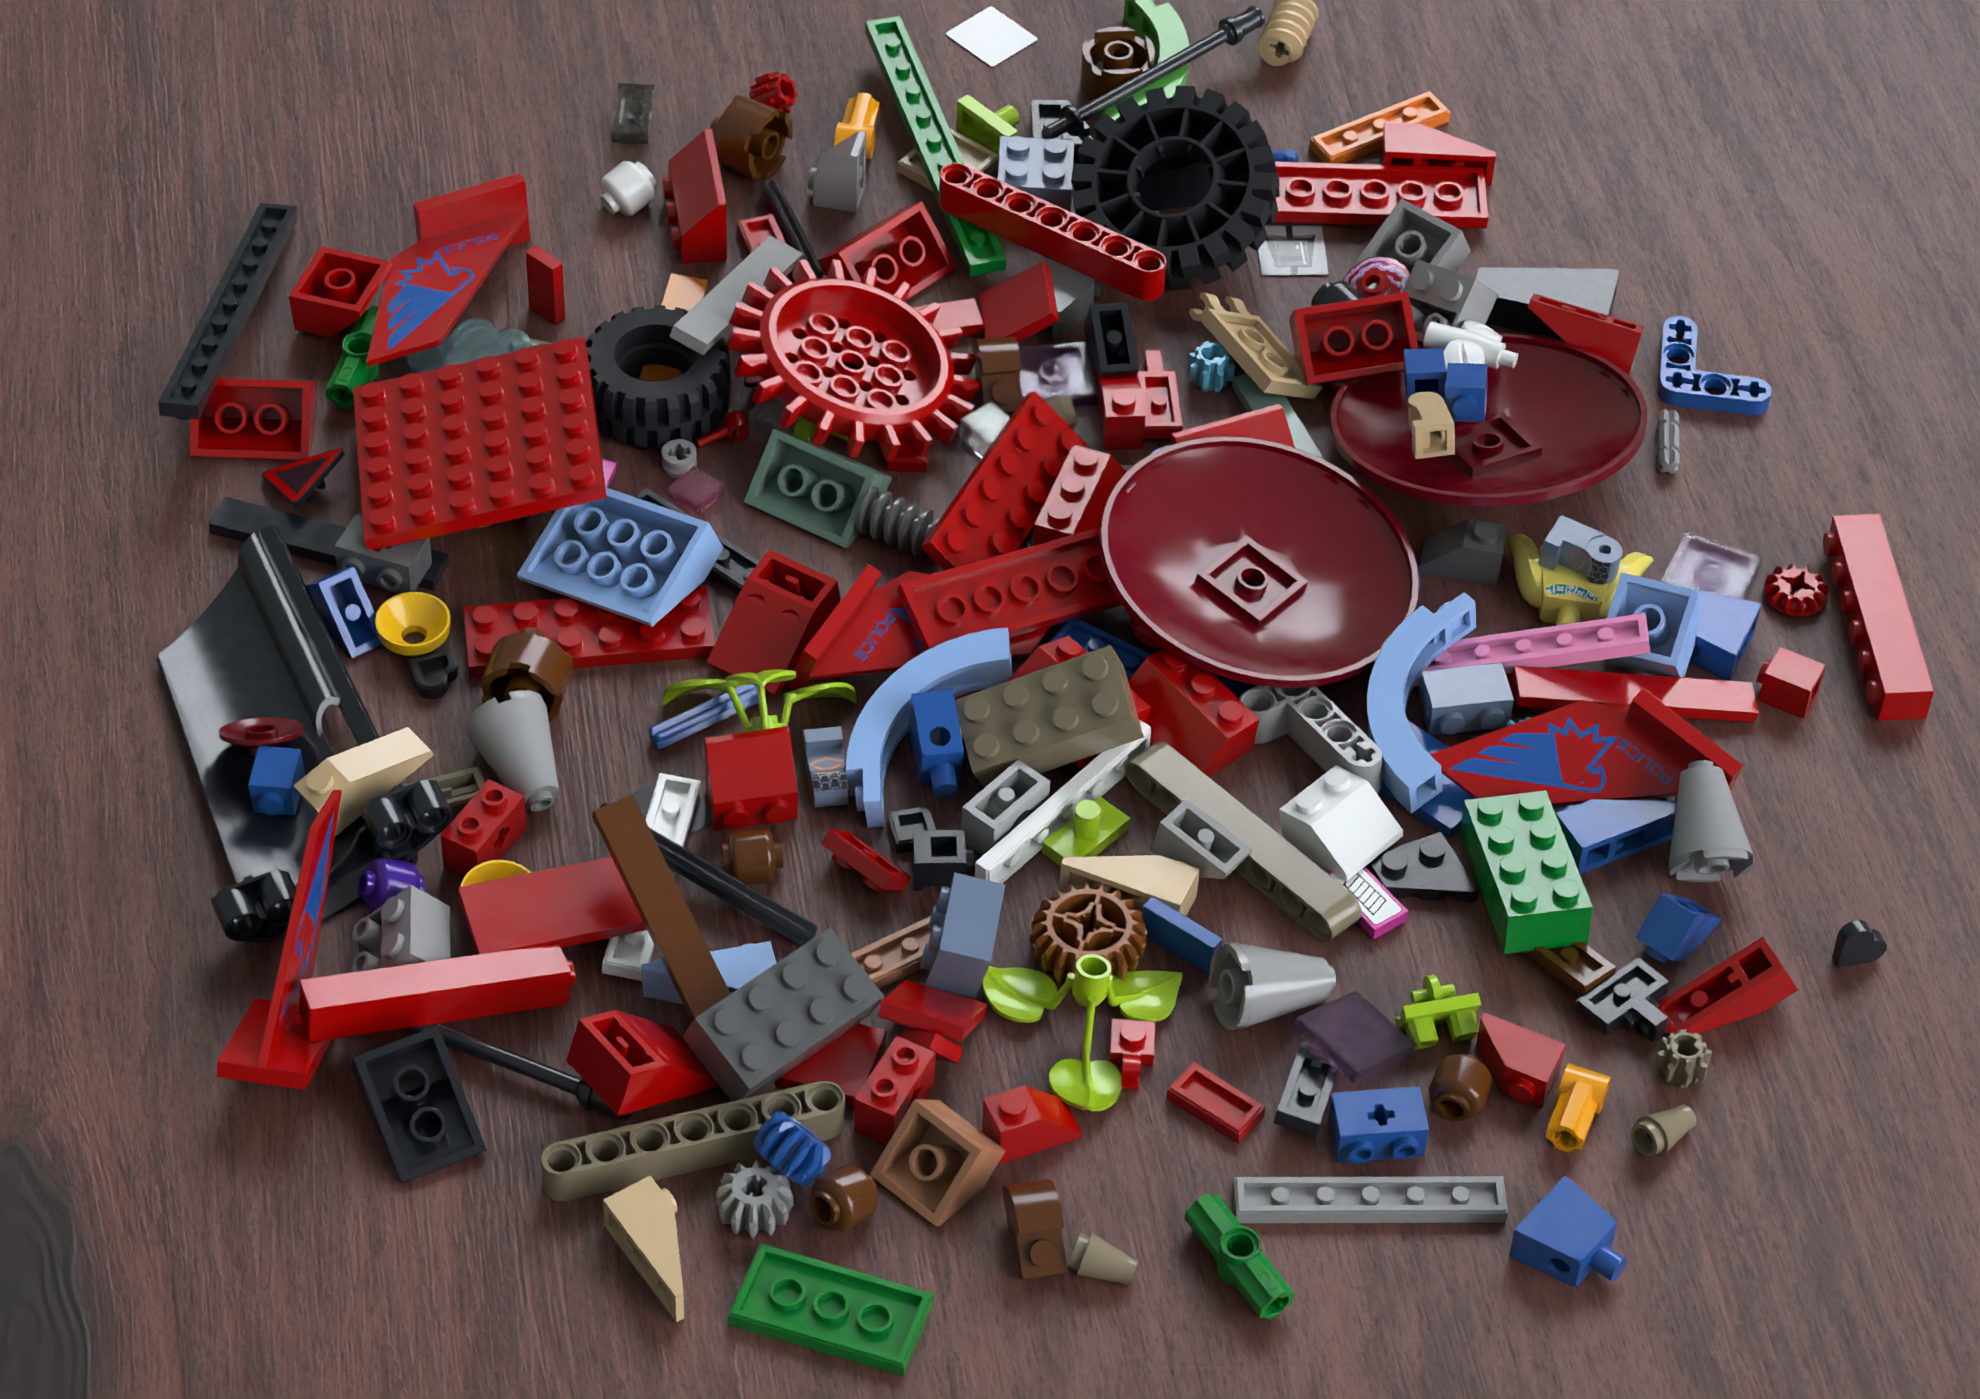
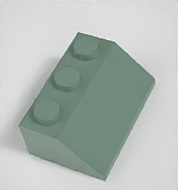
[744,429,892,548]

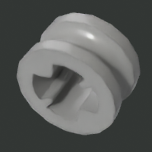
[661,439,697,478]

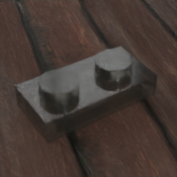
[611,83,655,144]

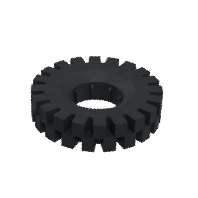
[1071,85,1280,290]

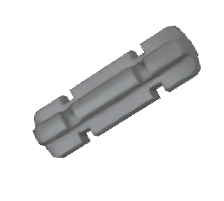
[1657,409,1680,474]

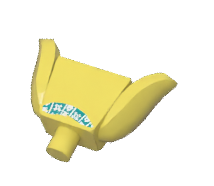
[1506,534,1653,626]

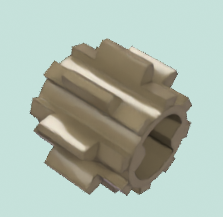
[1655,1030,1712,1088]

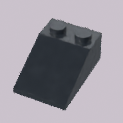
[351,1026,487,1184]

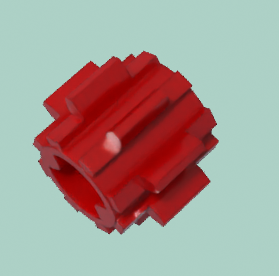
[749,71,798,113]

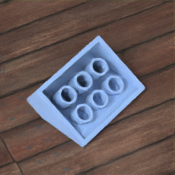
[517,488,724,627]

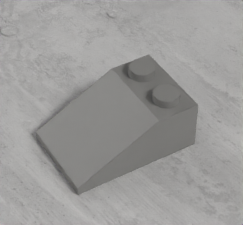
[1342,198,1471,289]

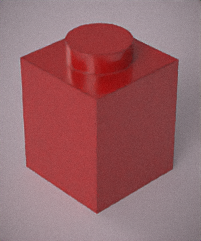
[1756,647,1826,719]

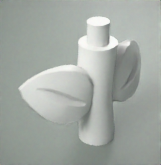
[1423,320,1518,373]

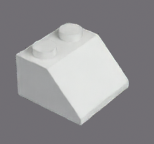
[1279,765,1403,881]

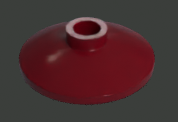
[219,717,304,756]

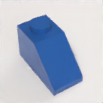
[306,567,382,659]
[1635,893,1722,964]

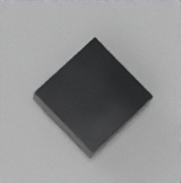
[887,806,936,854]

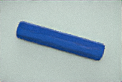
[649,684,758,749]

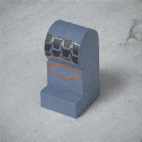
[1539,515,1623,584]
[803,726,848,808]

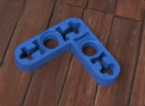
[1657,316,1772,415]

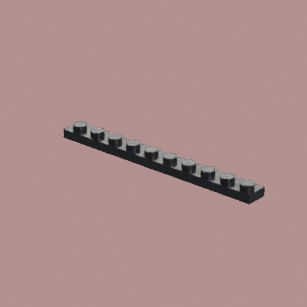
[158,203,298,420]

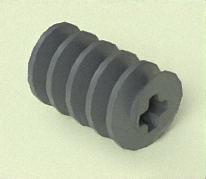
[856,486,942,560]

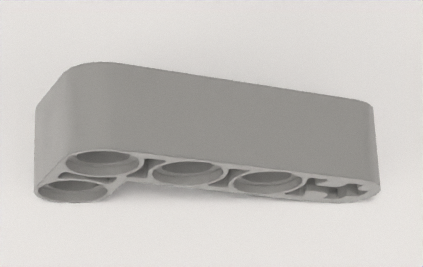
[1240,685,1382,794]

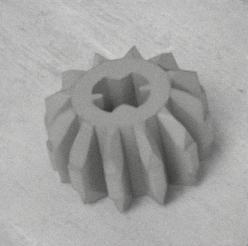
[716,1159,793,1239]

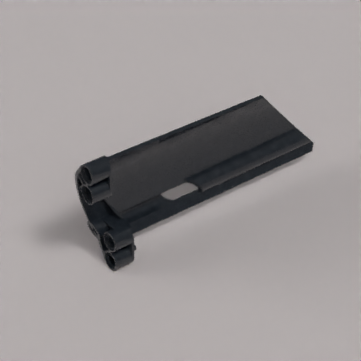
[156,524,453,942]

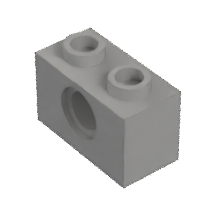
[961,759,1050,855]

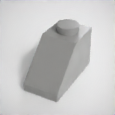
[808,131,866,213]
[1150,798,1252,879]

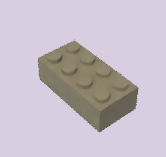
[955,645,1144,788]

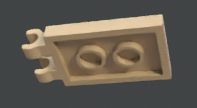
[1189,292,1322,399]

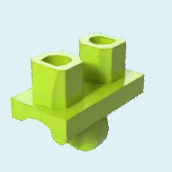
[1394,974,1482,1050]

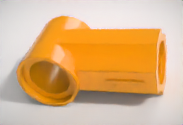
[834,93,880,160]
[1545,1063,1611,1152]

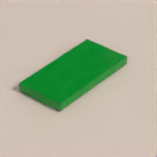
[728,1243,934,1376]

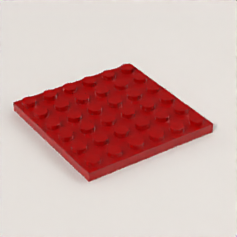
[353,336,607,551]

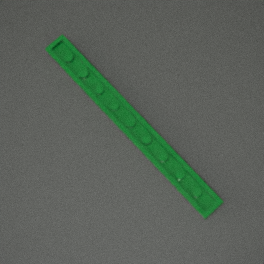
[865,16,1007,276]

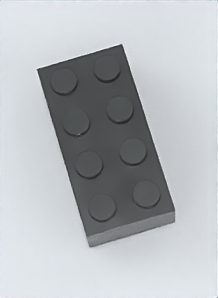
[682,927,884,1101]

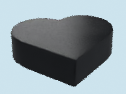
[407,651,459,699]
[1832,920,1887,968]

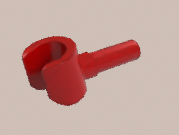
[696,410,749,448]

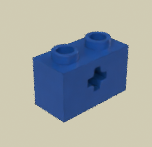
[1328,1086,1429,1163]

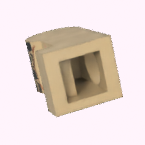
[1408,392,1455,459]

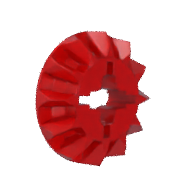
[1763,563,1829,616]

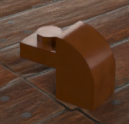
[972,336,1022,416]
[1002,1179,1068,1280]

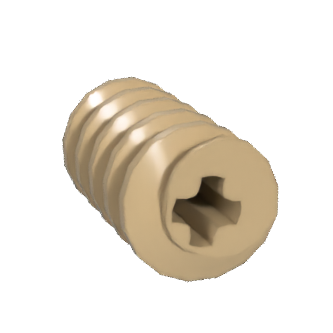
[1257,0,1318,66]

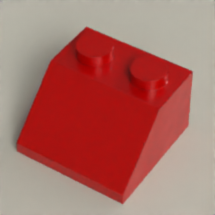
[289,246,392,338]
[704,726,798,831]

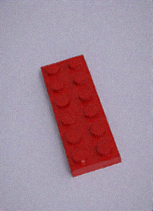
[1274,161,1488,229]
[921,390,1088,571]
[897,528,1122,652]
[463,586,715,678]

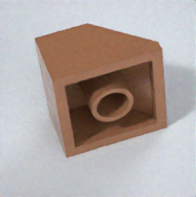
[870,1099,1006,1226]

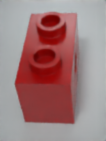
[441,779,527,878]
[854,1036,936,1145]

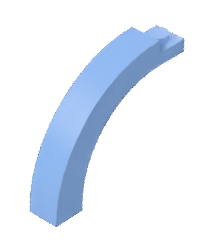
[1367,592,1477,814]
[846,627,1012,828]

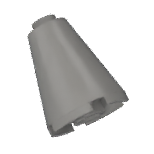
[466,690,559,812]
[1668,760,1755,882]
[1209,942,1336,1030]

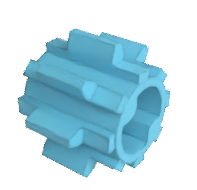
[1188,341,1235,392]

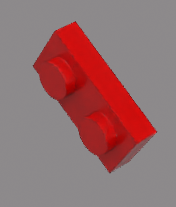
[821,829,912,893]

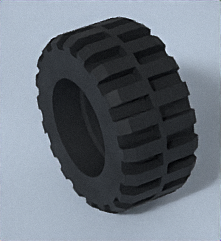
[586,305,731,450]

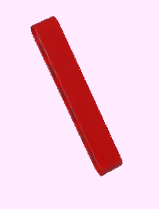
[939,163,1166,301]

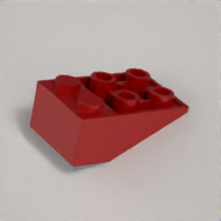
[706,549,841,697]
[566,1010,720,1116]

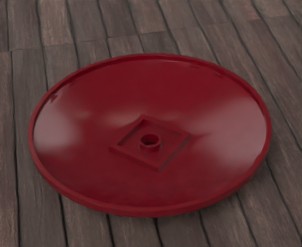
[1330,333,1647,507]
[1099,436,1419,688]

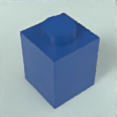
[1404,348,1446,407]
[1445,363,1487,422]
[248,746,305,815]

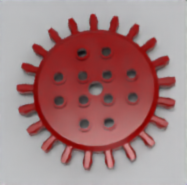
[727,259,980,461]

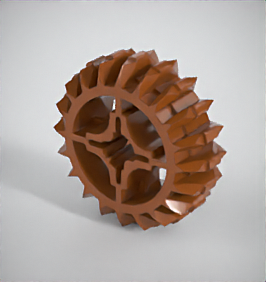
[1030,882,1147,983]

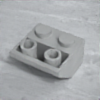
[1403,259,1499,343]
[351,885,450,972]

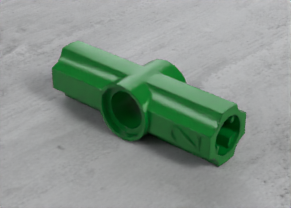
[325,305,380,410]
[1184,1193,1294,1320]

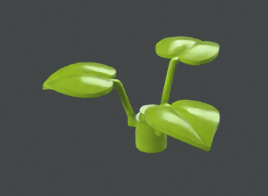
[662,669,857,732]
[982,954,1182,1111]

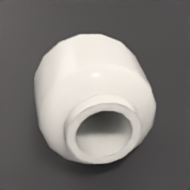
[600,161,656,217]

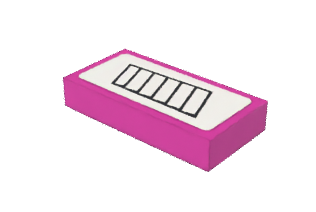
[1327,867,1409,939]

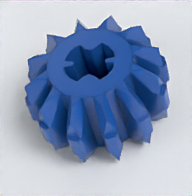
[753,1112,831,1186]

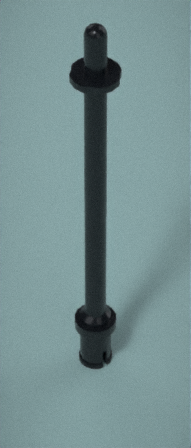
[1041,5,1265,139]
[404,1023,632,1121]

